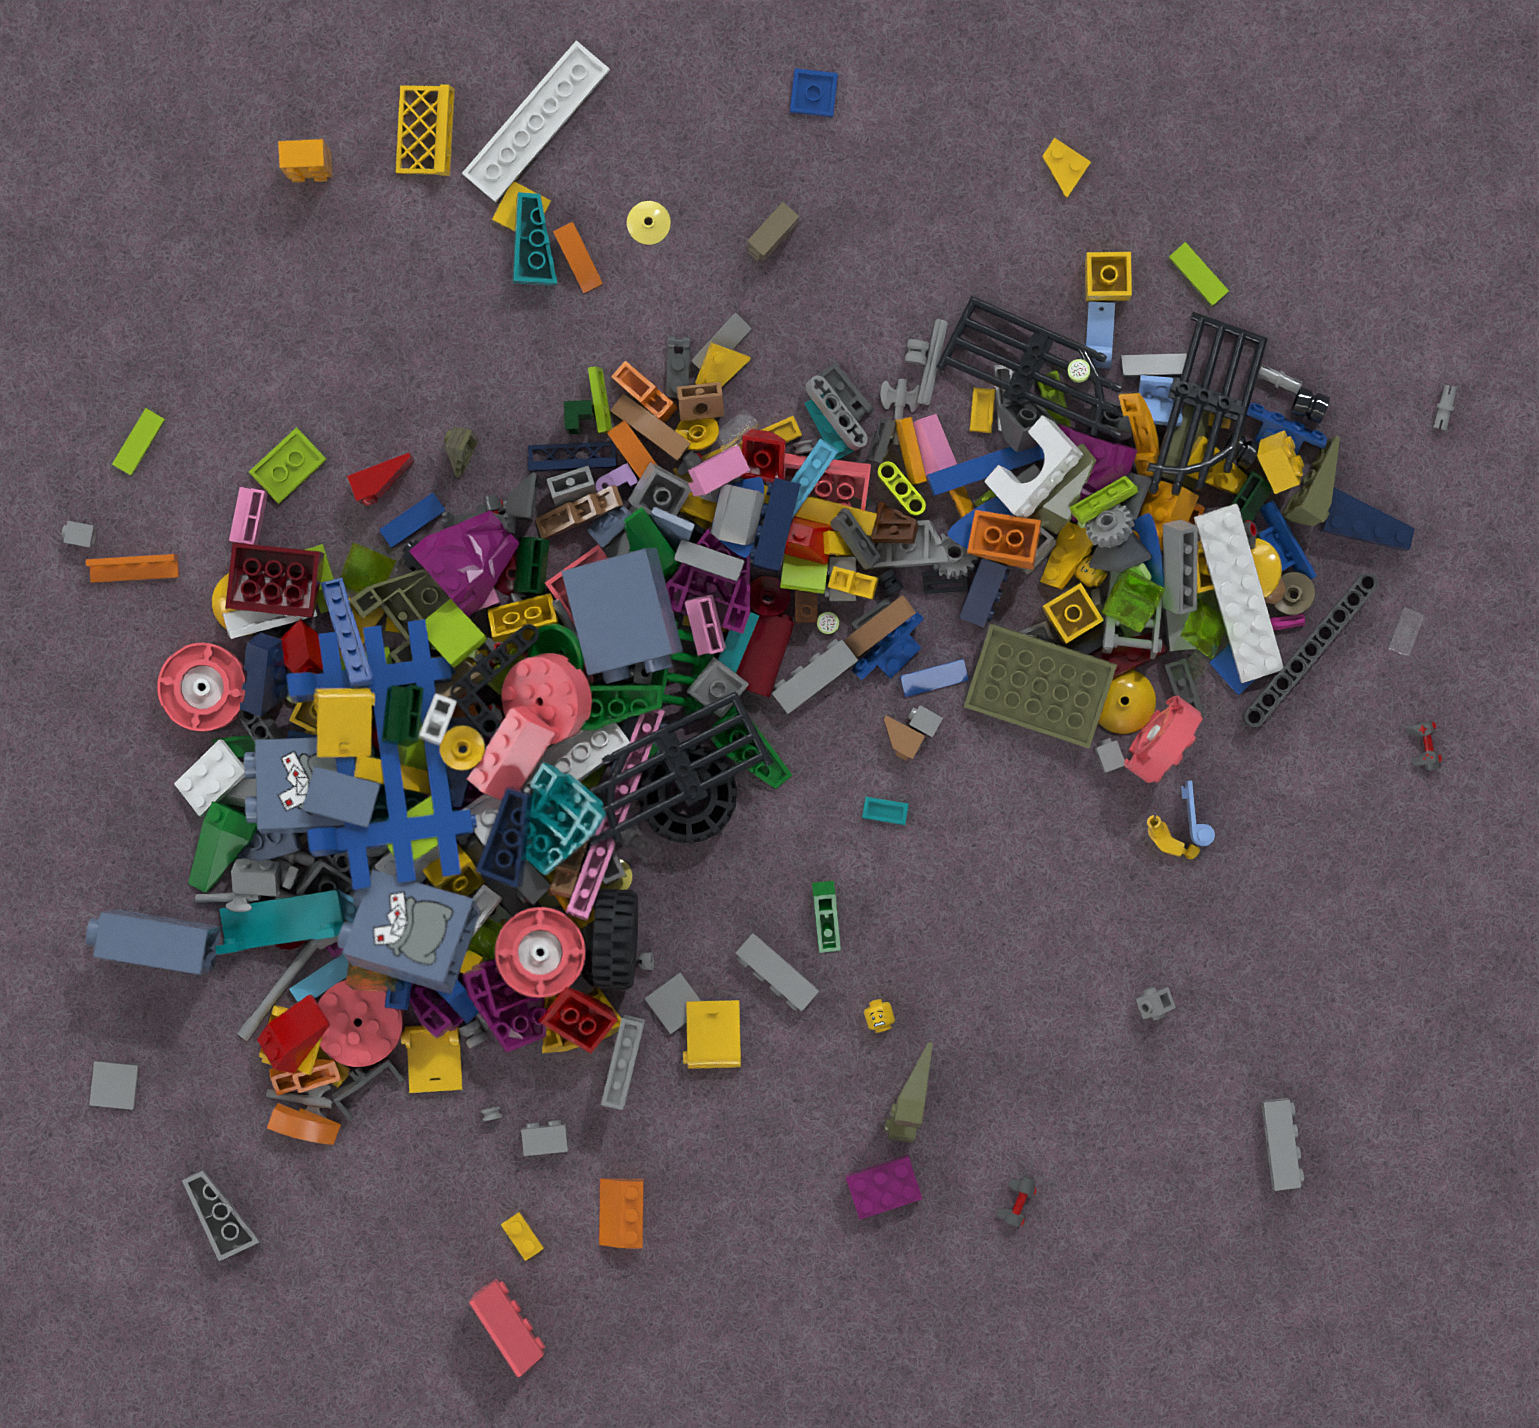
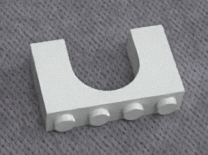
[984,415,1084,518]

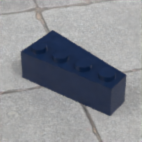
[750,478,801,573]
[1320,487,1415,552]
[444,717,487,808]
[476,787,533,888]

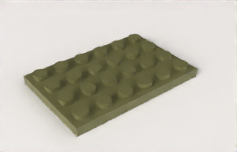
[964,623,1117,748]

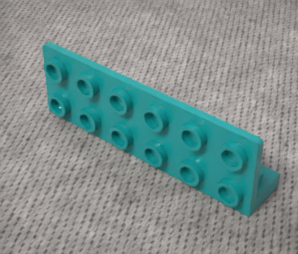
[215,890,345,955]

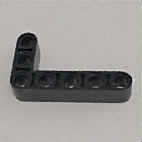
[450,624,539,738]

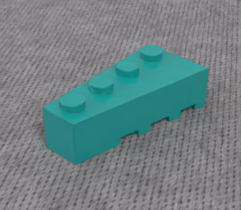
[512,192,558,286]

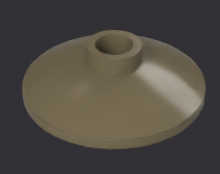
[1274,572,1315,615]

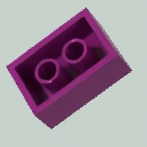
[845,1154,923,1220]

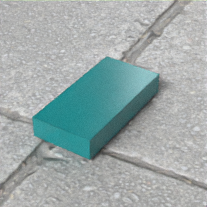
[862,796,909,825]

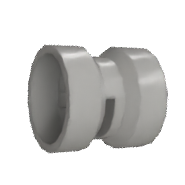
[904,339,929,365]
[459,1019,488,1049]

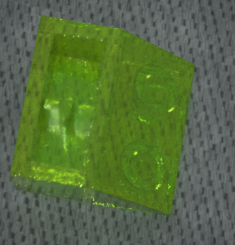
[1101,569,1165,633]

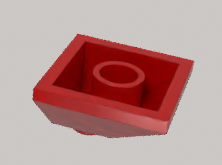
[740,429,786,483]
[784,516,836,565]
[281,618,323,674]

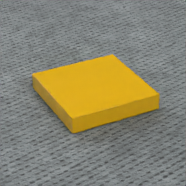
[492,182,551,232]

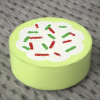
[1068,359,1090,383]
[817,612,839,634]

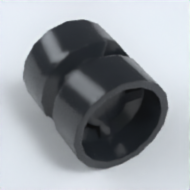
[1291,387,1330,424]
[1224,433,1259,470]

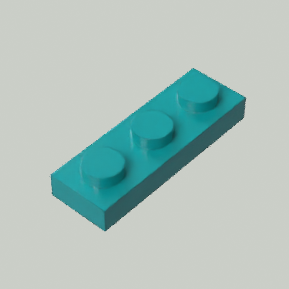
[804,393,854,460]

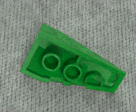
[624,507,682,584]
[580,681,661,730]
[710,705,792,789]
[188,801,257,893]

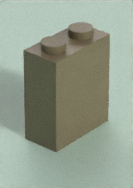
[747,202,799,262]

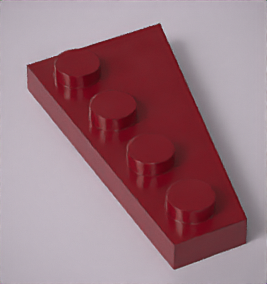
[1091,633,1168,679]

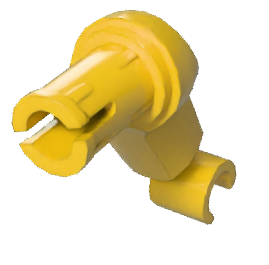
[1147,815,1200,860]

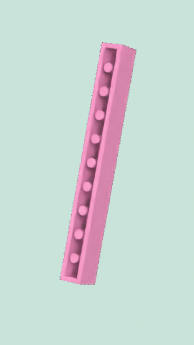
[566,709,665,921]

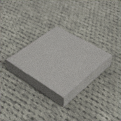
[687,657,749,719]
[645,972,701,1034]
[89,1061,139,1110]

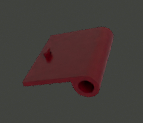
[714,608,795,698]

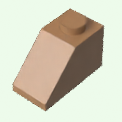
[883,715,925,761]

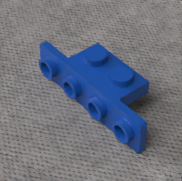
[1247,403,1327,455]
[1256,501,1317,580]
[851,610,924,680]

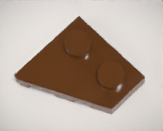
[871,502,919,543]

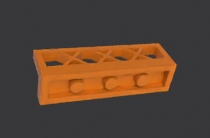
[86,554,179,583]

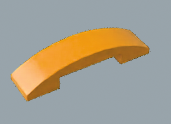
[1119,393,1159,477]

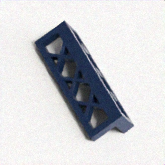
[527,441,617,472]

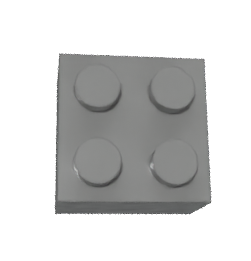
[628,462,691,516]

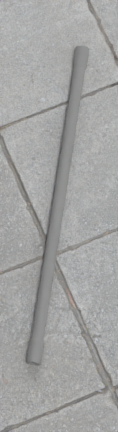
[237,853,386,1041]

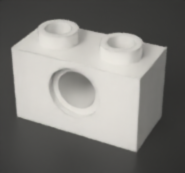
[419,693,457,746]

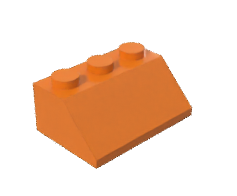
[599,1178,644,1248]

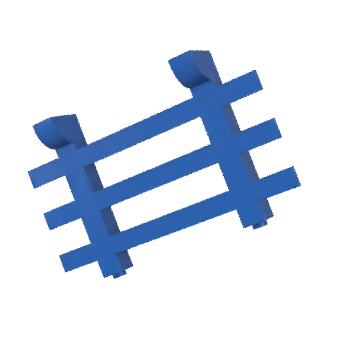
[286,619,477,890]

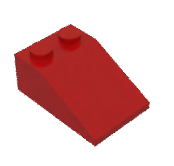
[347,452,415,506]
[539,986,618,1054]
[257,994,330,1073]

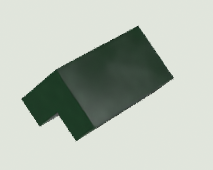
[564,400,595,434]
[1229,471,1273,522]
[514,537,550,595]
[382,685,424,747]

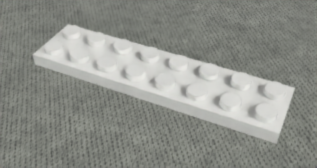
[462,41,610,203]
[1194,504,1283,683]
[462,723,630,846]

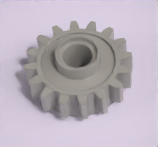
[1085,504,1135,548]
[933,533,978,579]

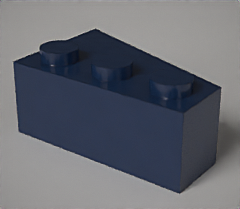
[959,558,1010,627]
[240,633,288,717]

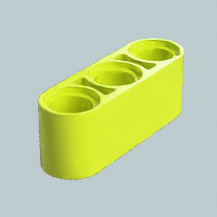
[877,461,926,517]

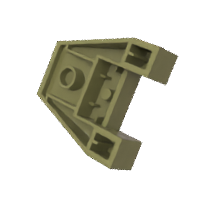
[349,569,452,663]
[884,1042,933,1143]

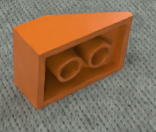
[967,510,1041,570]

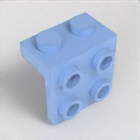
[1138,375,1182,426]

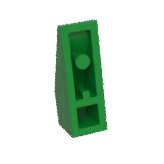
[812,881,841,953]

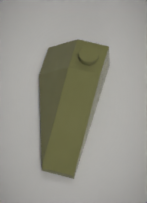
[1162,404,1210,490]
[443,426,479,479]
[1281,436,1340,526]
[1028,444,1096,534]

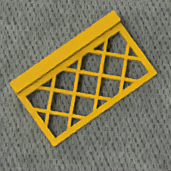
[396,84,455,176]

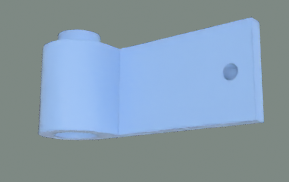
[1081,302,1115,369]
[1181,781,1215,846]

